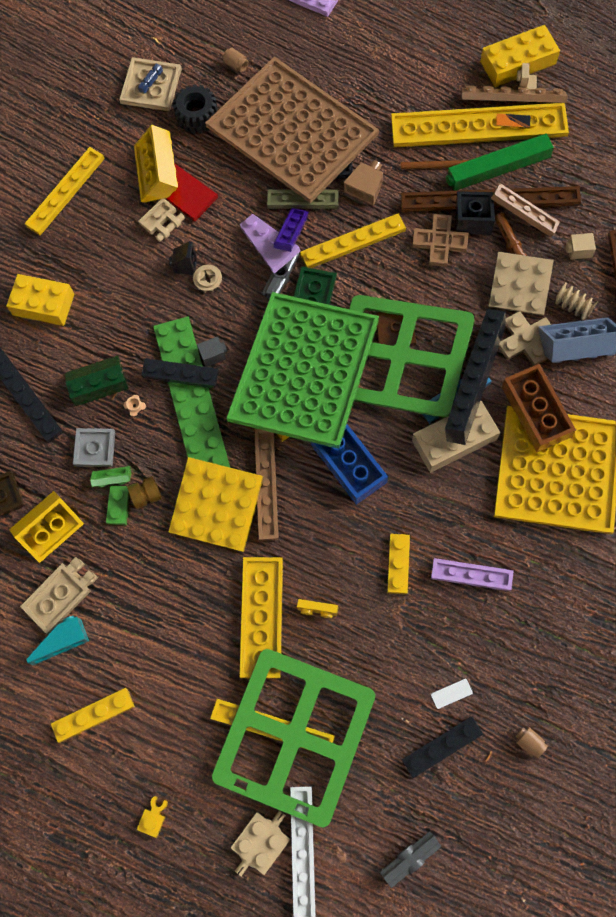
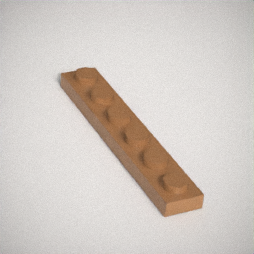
[461,86,567,103]
[255,428,279,541]

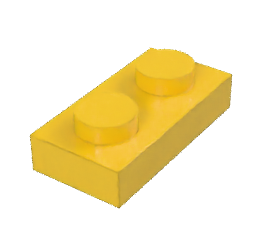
[297,599,338,618]

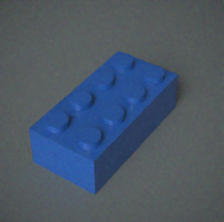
[311,424,388,505]

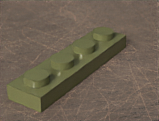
[267,190,338,209]

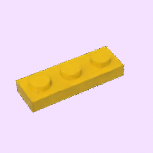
[387,534,410,594]

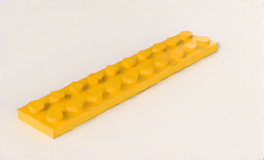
[391,103,569,147]

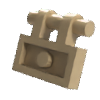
[138,199,185,242]

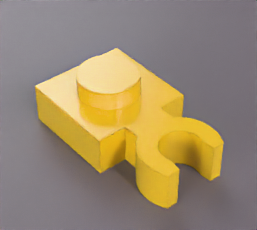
[137,796,168,838]

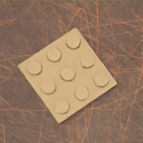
[119,57,182,111]
[488,252,554,316]

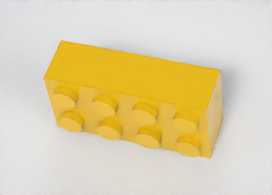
[480,25,560,87]

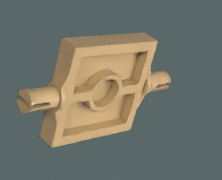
[231,810,290,877]

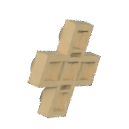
[499,311,551,366]

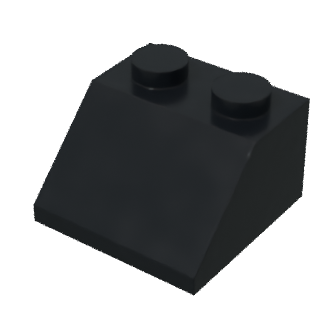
[455,191,495,235]

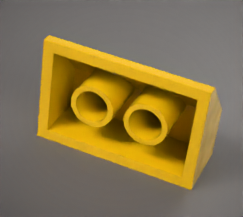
[9,491,84,563]

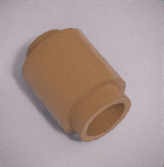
[223,48,249,72]
[515,727,548,759]

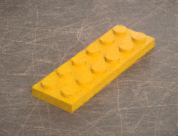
[240,557,283,679]

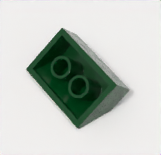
[65,356,129,406]

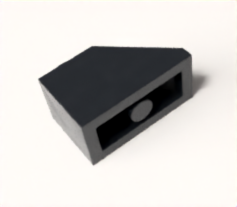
[169,241,197,275]

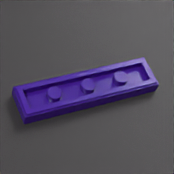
[273,208,309,252]

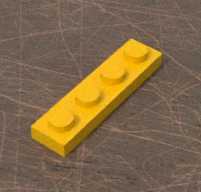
[51,688,135,743]

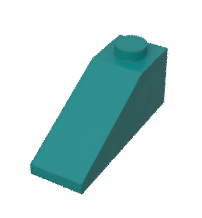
[26,616,89,665]

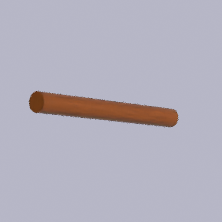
[401,160,469,169]

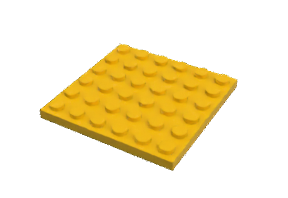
[494,406,616,535]

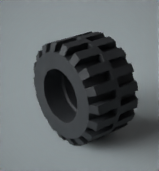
[173,85,218,134]

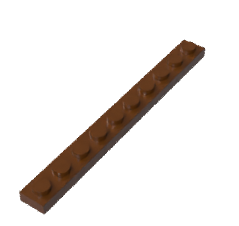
[401,186,581,212]

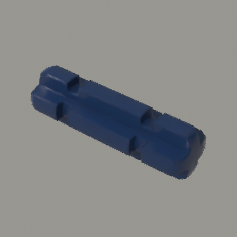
[138,63,163,94]

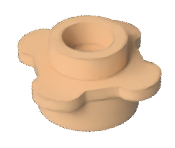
[123,395,146,417]

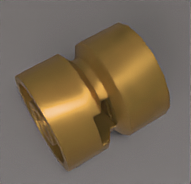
[127,476,162,509]

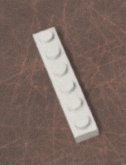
[290,787,316,917]

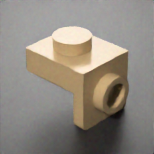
[517,63,537,90]

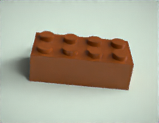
[502,364,576,453]

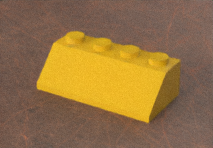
[134,125,178,203]

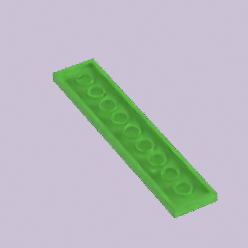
[153,316,230,467]

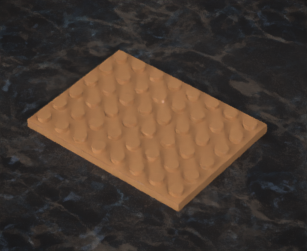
[205,57,379,203]

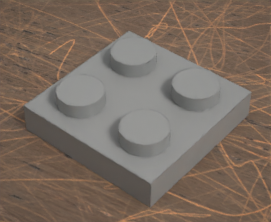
[73,428,115,467]

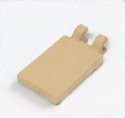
[20,557,98,634]

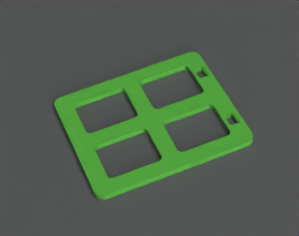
[350,295,475,418]
[212,649,375,827]

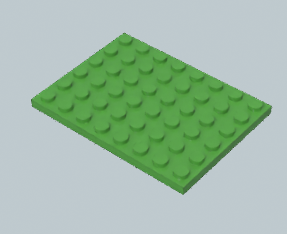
[227,292,379,449]

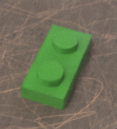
[90,466,131,487]
[106,486,130,525]

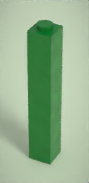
[446,133,554,191]

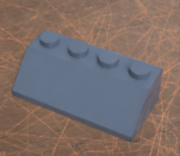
[538,317,616,363]

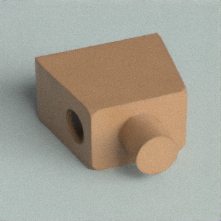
[344,160,383,206]

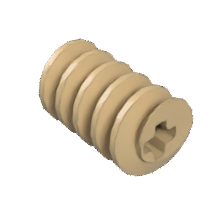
[555,282,598,320]

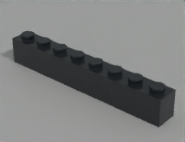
[445,309,506,445]

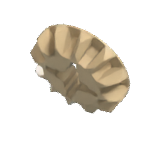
[193,265,222,293]

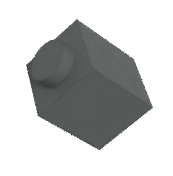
[197,336,228,367]

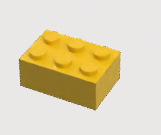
[6,274,74,326]

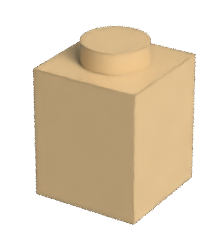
[566,233,596,260]

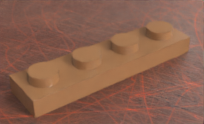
[491,183,560,237]

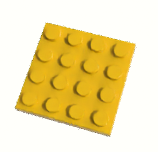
[169,457,264,552]

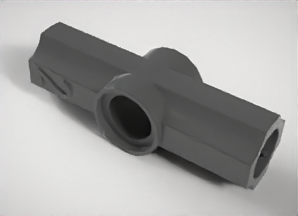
[262,253,299,300]
[380,831,442,888]

